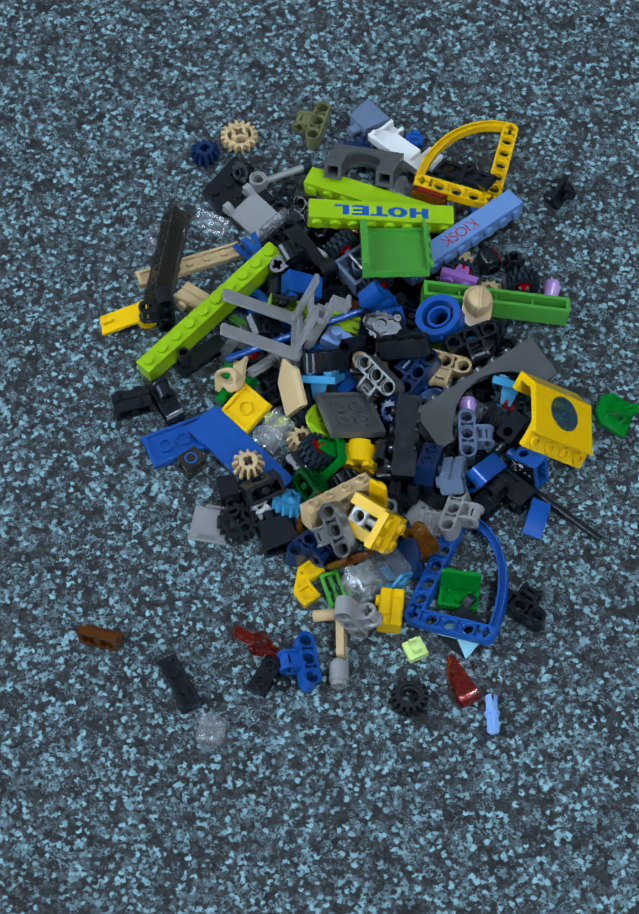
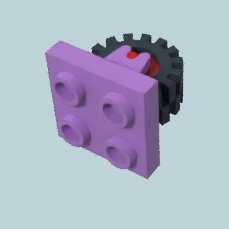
[439,257,479,286]

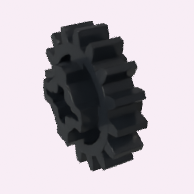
[217,502,259,544]

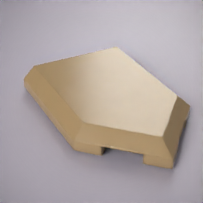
[278,358,308,418]

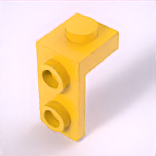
[359,478,388,521]

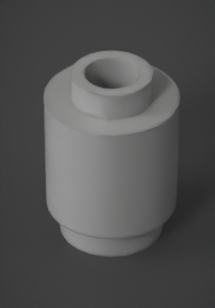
[329,658,349,690]

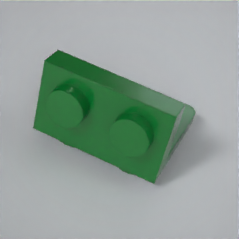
[437,568,482,613]

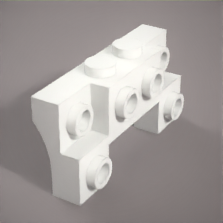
[368,119,443,175]

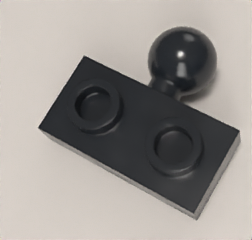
[247,654,292,698]

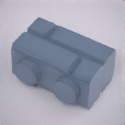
[436,456,468,495]

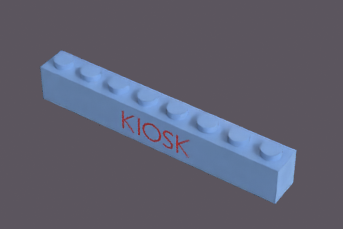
[402,189,523,287]

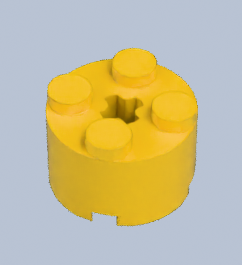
[341,438,378,477]

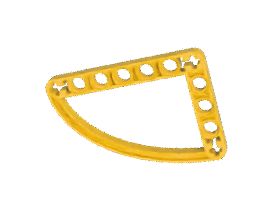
[413,120,518,209]

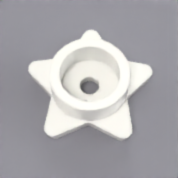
[250,500,272,520]

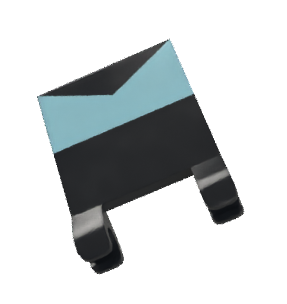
[436,593,492,660]

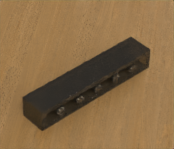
[144,205,191,300]

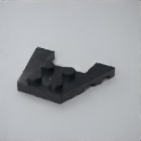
[202,156,275,218]

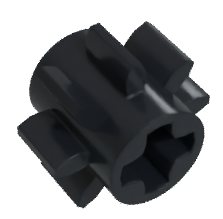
[502,251,525,272]

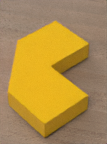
[293,560,325,608]

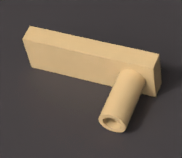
[312,600,348,662]

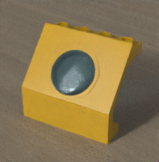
[512,371,593,469]

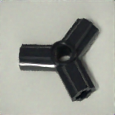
[339,313,386,361]

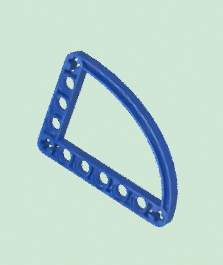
[404,519,509,645]

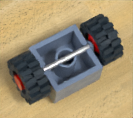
[325,229,394,298]

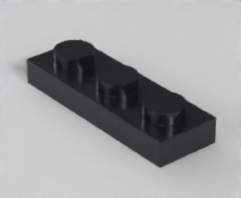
[157,653,203,714]

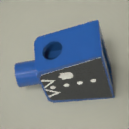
[506,446,549,489]

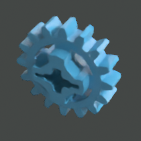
[271,489,306,518]

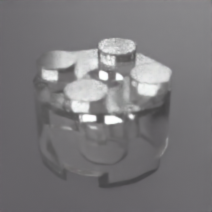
[340,559,386,604]

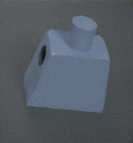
[346,98,389,140]

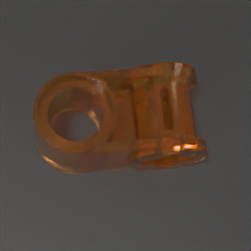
[403,521,440,561]

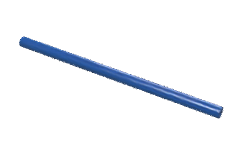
[224,307,366,363]

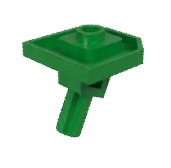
[593,393,639,439]

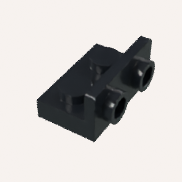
[246,313,284,339]

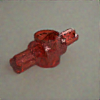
[232,625,282,660]

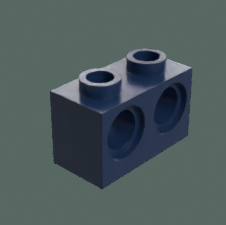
[414,442,444,487]

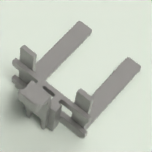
[220,274,351,361]

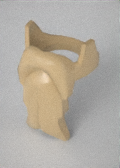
[214,356,249,393]

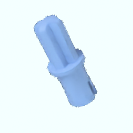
[484,694,500,735]

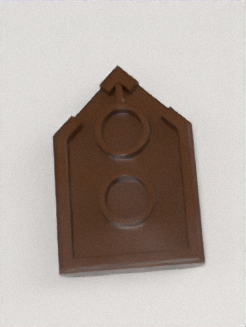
[325,549,375,571]

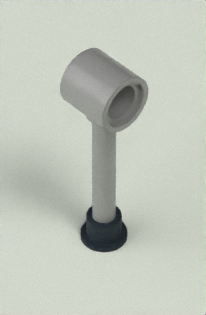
[249,158,313,194]

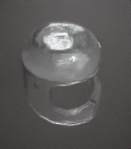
[195,712,228,749]

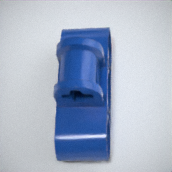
[465,452,507,493]
[277,631,322,693]

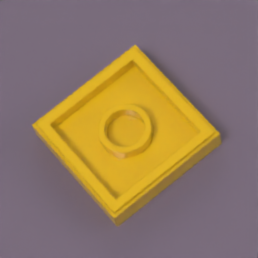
[221,383,273,435]

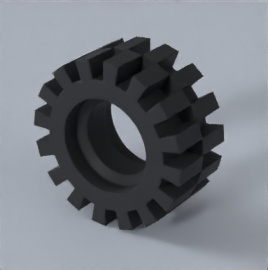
[391,677,428,718]

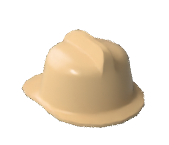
[462,285,493,327]

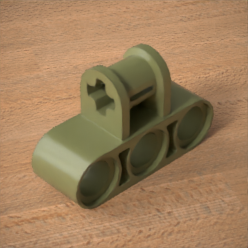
[292,101,331,150]

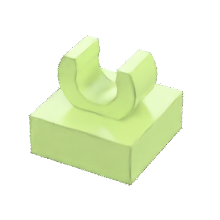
[402,636,429,664]

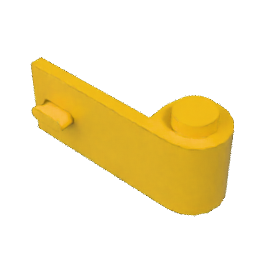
[100,300,157,336]

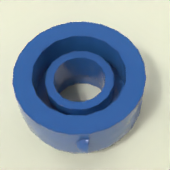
[415,294,465,343]

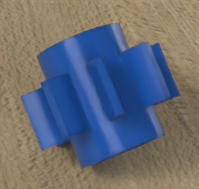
[406,130,424,148]

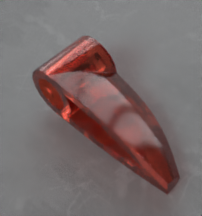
[447,653,481,708]

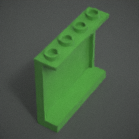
[359,218,433,278]

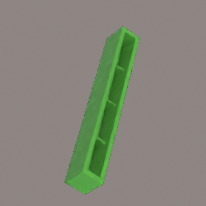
[420,280,570,326]

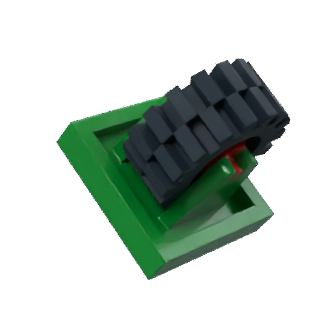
[298,432,347,483]

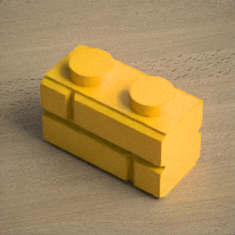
[375,587,405,634]

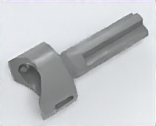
[247,352,283,378]

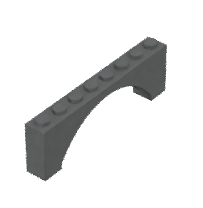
[417,337,557,449]

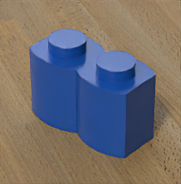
[357,281,398,314]

